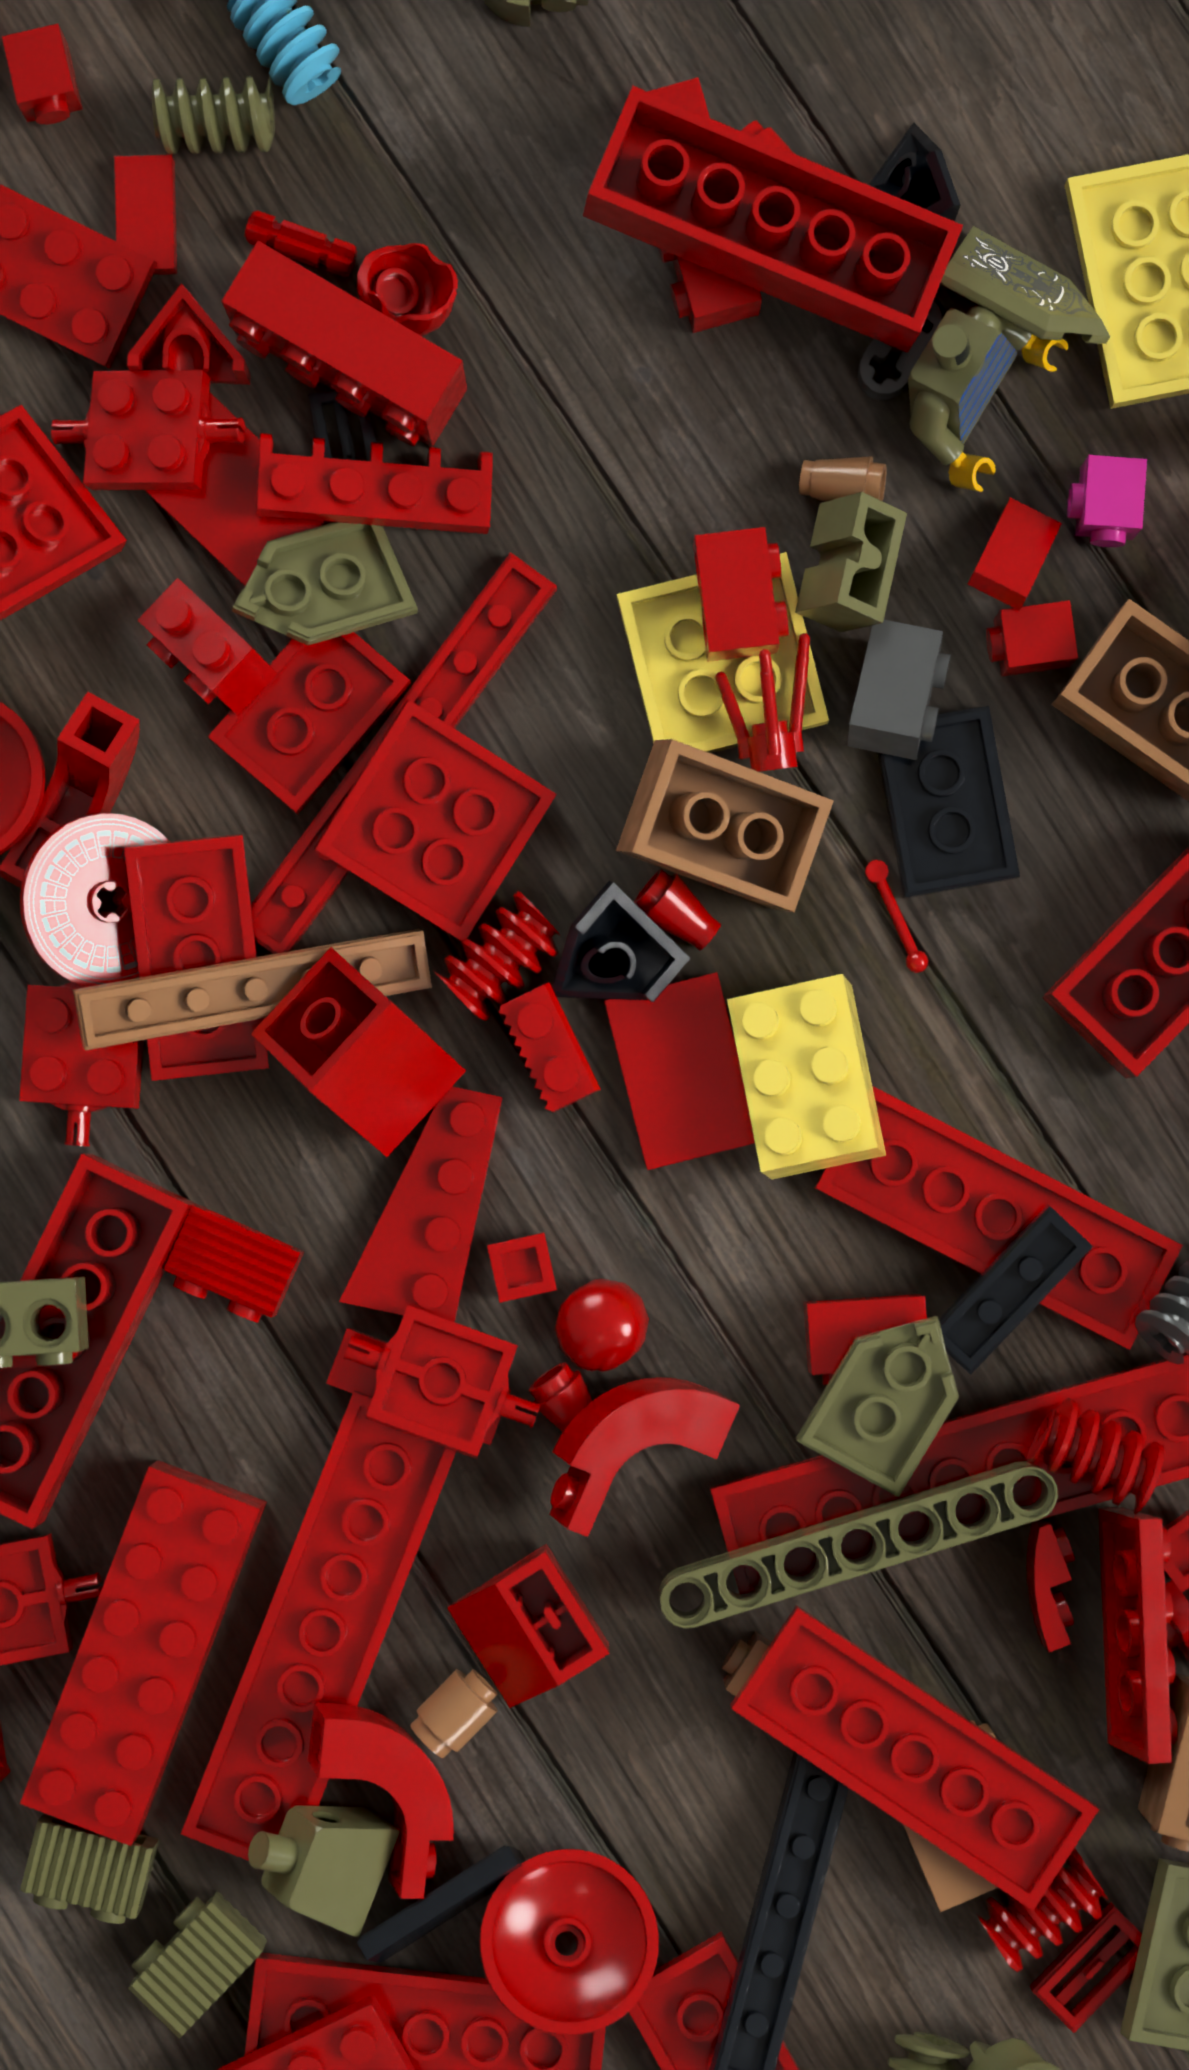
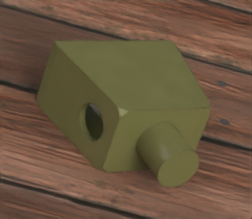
[248,1805,400,1937]

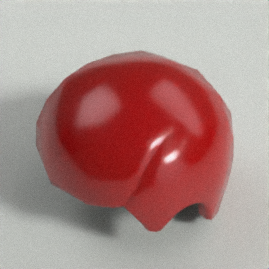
[555,1279,649,1372]

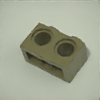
[0,1277,89,1368]

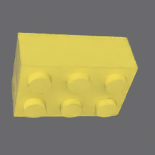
[727,974,886,1180]

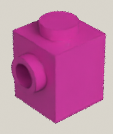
[1067,455,1147,547]

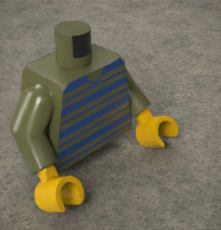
[908,305,1068,492]

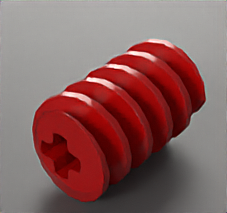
[435,891,561,1021]
[1027,1398,1164,1515]
[976,1848,1110,1972]

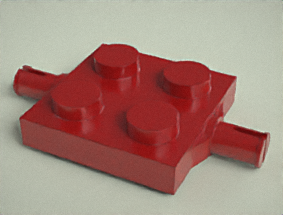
[51,369,246,490]
[19,982,144,1147]
[343,1305,541,1459]
[0,1533,103,1666]

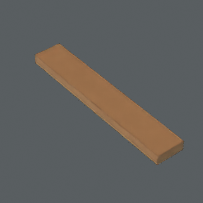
[73,929,432,1050]

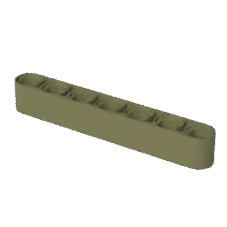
[659,1461,1058,1628]

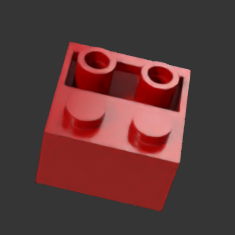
[447,1543,609,1708]

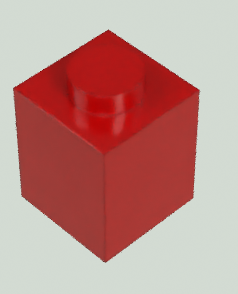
[1,23,83,125]
[986,600,1078,677]

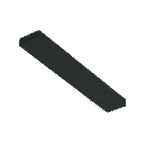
[709,1751,849,2070]

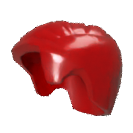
[357,243,458,337]

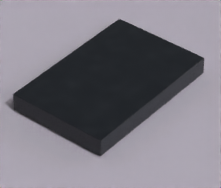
[877,706,1020,899]

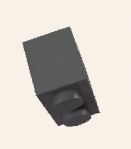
[848,620,951,760]

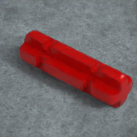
[245,210,357,277]

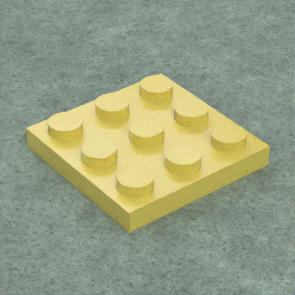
[617,552,829,753]

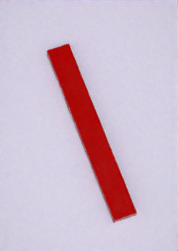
[251,552,557,954]

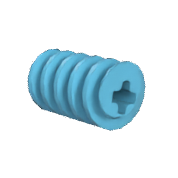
[227,0,341,105]

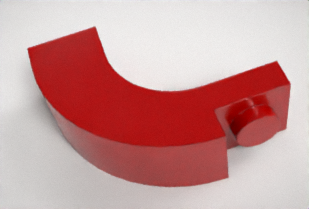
[0,691,140,888]
[549,1377,740,1537]
[308,1703,454,1899]

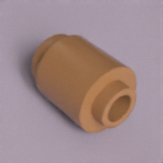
[410,1669,498,1758]

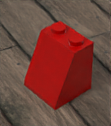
[251,947,466,1157]

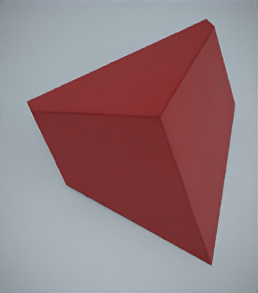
[127,283,251,385]

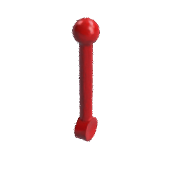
[865,860,929,973]

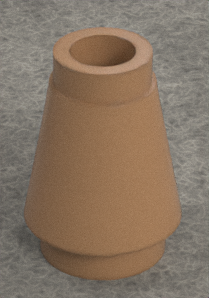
[799,456,887,502]

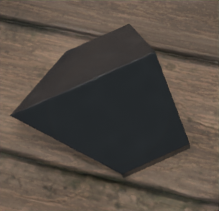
[869,123,961,221]
[552,881,690,1002]

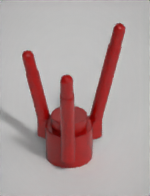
[715,633,810,772]

